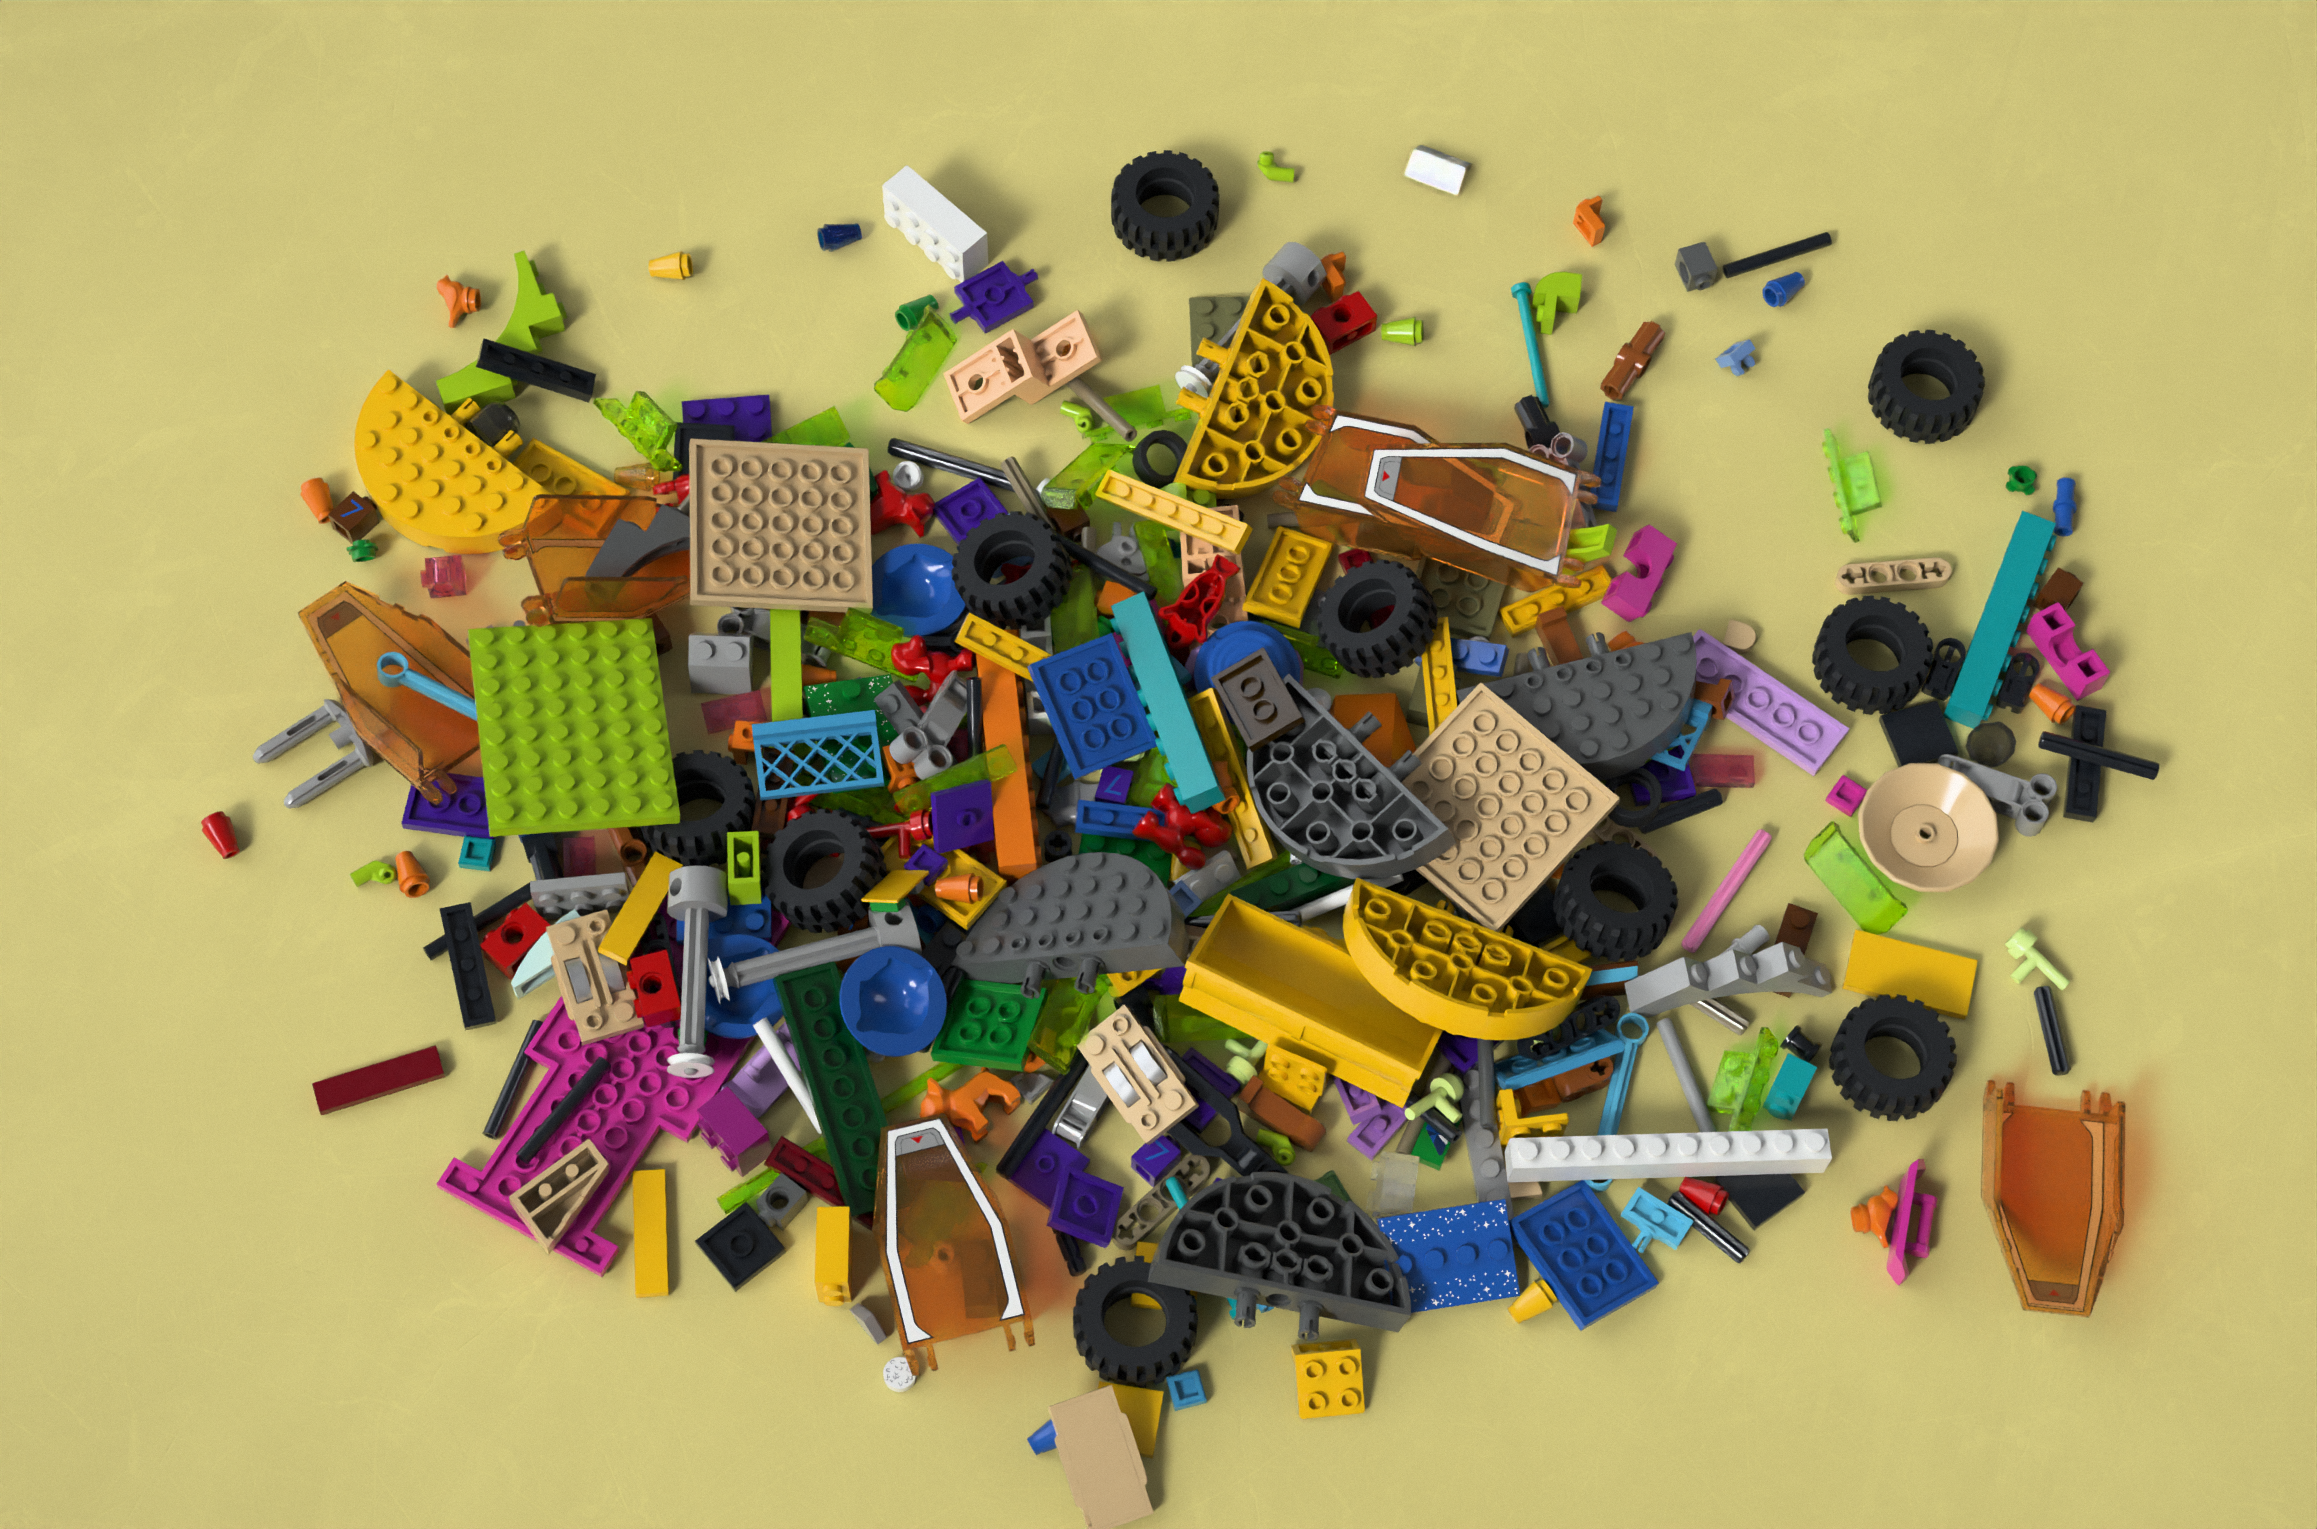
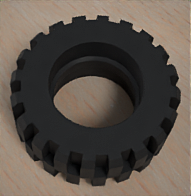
[1111,150,1220,262]
[1868,330,1985,444]
[951,511,1073,630]
[1317,560,1438,678]
[1812,595,1933,715]
[640,750,756,867]
[761,809,886,933]
[1553,841,1679,962]
[1829,994,1957,1121]
[1073,1255,1198,1388]

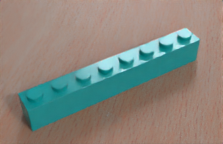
[1943,511,2057,730]
[1110,591,1226,814]

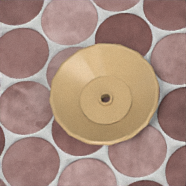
[1858,763,1999,892]

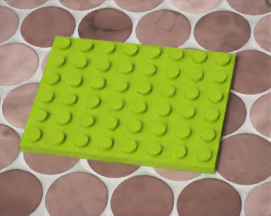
[468,618,680,837]

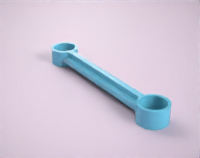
[377,652,477,721]
[1584,1013,1649,1193]

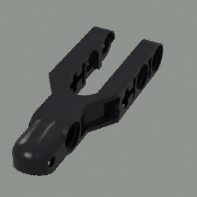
[1163,1045,1289,1176]

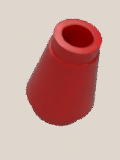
[201,811,240,859]
[1679,1177,1729,1216]

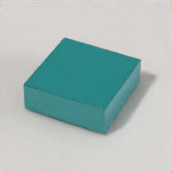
[458,836,496,872]

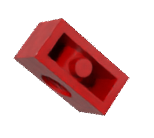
[1310,291,1377,355]
[480,903,551,980]
[626,949,681,1028]

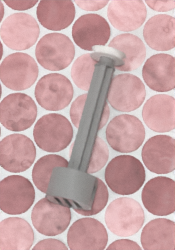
[1175,242,1327,398]
[667,865,728,1078]
[708,900,922,1004]

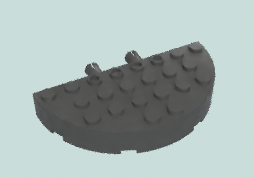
[1456,632,1697,781]
[1247,674,1456,879]
[950,852,1189,999]
[1148,1172,1411,1341]

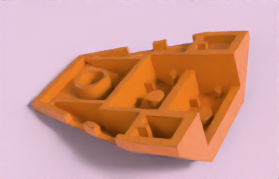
[1329,693,1417,768]

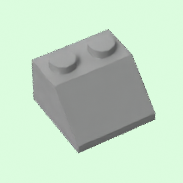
[688,632,754,695]

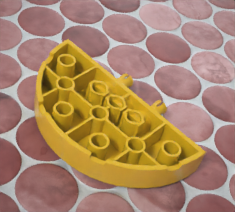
[1173,278,1334,499]
[354,369,563,554]
[1343,878,1593,1040]

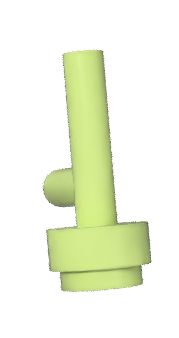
[2005,927,2070,990]
[1225,1038,1268,1089]
[1405,1073,1464,1124]

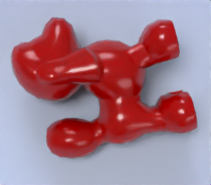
[891,634,976,706]
[1132,783,1233,870]

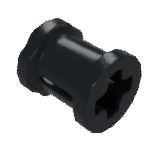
[1044,830,1072,863]
[1780,1025,1822,1063]

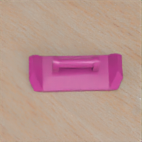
[1886,1159,1938,1285]

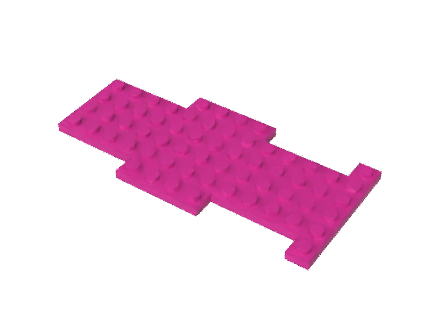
[437,895,792,1277]

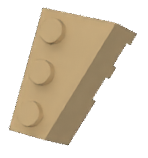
[509,1139,609,1255]

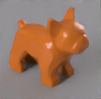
[919,1067,1021,1144]

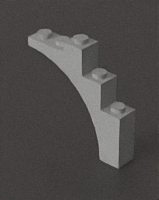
[1624,942,1832,1018]

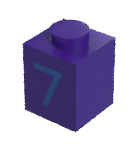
[1095,766,1134,805]
[1131,1135,1181,1187]

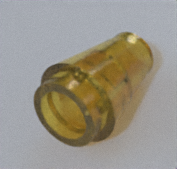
[614,462,660,492]

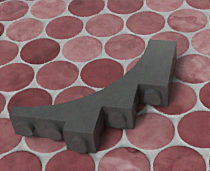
[583,504,690,601]

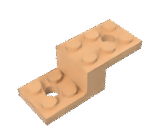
[944,310,1102,424]
[1180,505,1248,653]

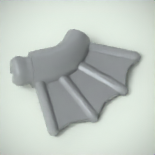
[1035,780,1099,829]

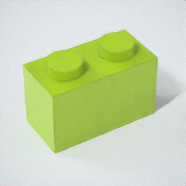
[727,831,762,905]

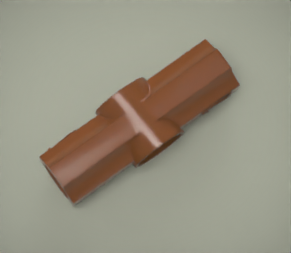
[1600,321,1665,400]
[607,826,650,888]

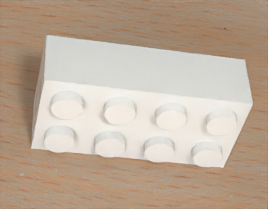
[882,165,988,283]

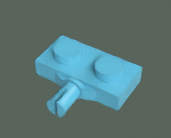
[1621,1187,1694,1253]

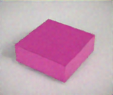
[1825,775,1867,817]

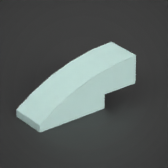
[511,909,580,999]

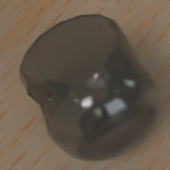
[465,401,520,447]

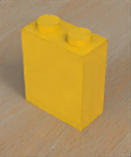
[815,1207,853,1306]

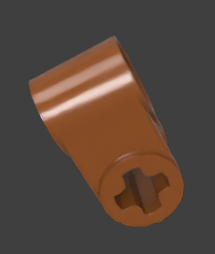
[1551,1057,1614,1103]

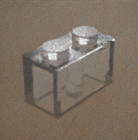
[1366,1151,1419,1223]

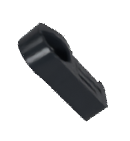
[1922,638,1966,701]
[1996,652,2040,714]

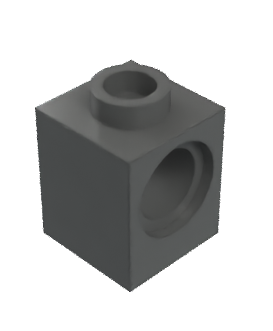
[1675,242,1718,292]
[756,1173,808,1231]

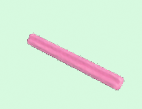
[1681,829,1772,953]

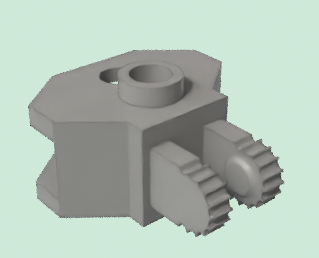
[1094,522,1156,584]

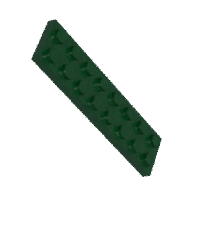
[773,961,912,1219]

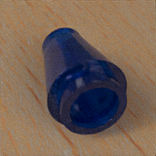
[817,223,862,252]

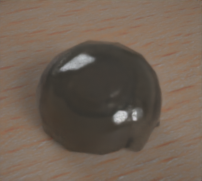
[1966,721,2016,768]

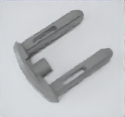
[253,699,374,809]

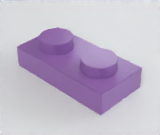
[1332,1075,1382,1125]
[1347,1099,1408,1161]

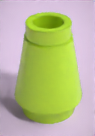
[1381,317,1424,346]

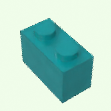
[1762,1053,1817,1121]

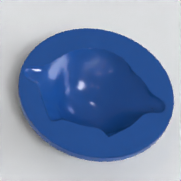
[870,544,966,638]
[1194,621,1300,725]
[704,934,783,1039]
[839,946,947,1057]

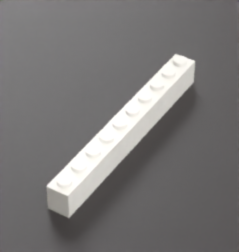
[1504,1129,1832,1182]

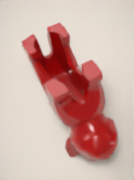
[870,470,935,538]

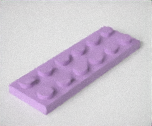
[1693,629,1849,776]

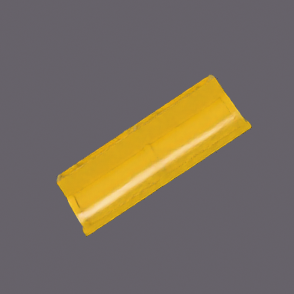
[1178,893,1443,1108]

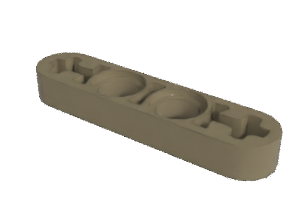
[1112,1155,1210,1250]

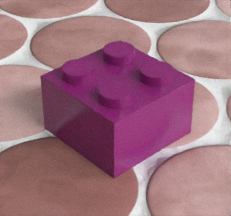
[697,1086,772,1177]

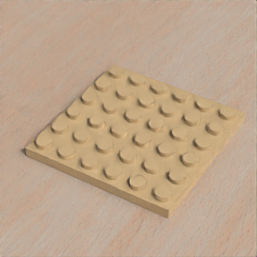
[689,439,873,613]
[1402,682,1620,932]

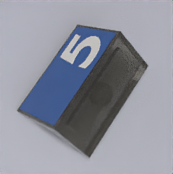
[1405,145,1472,195]

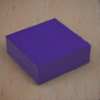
[904,844,949,887]

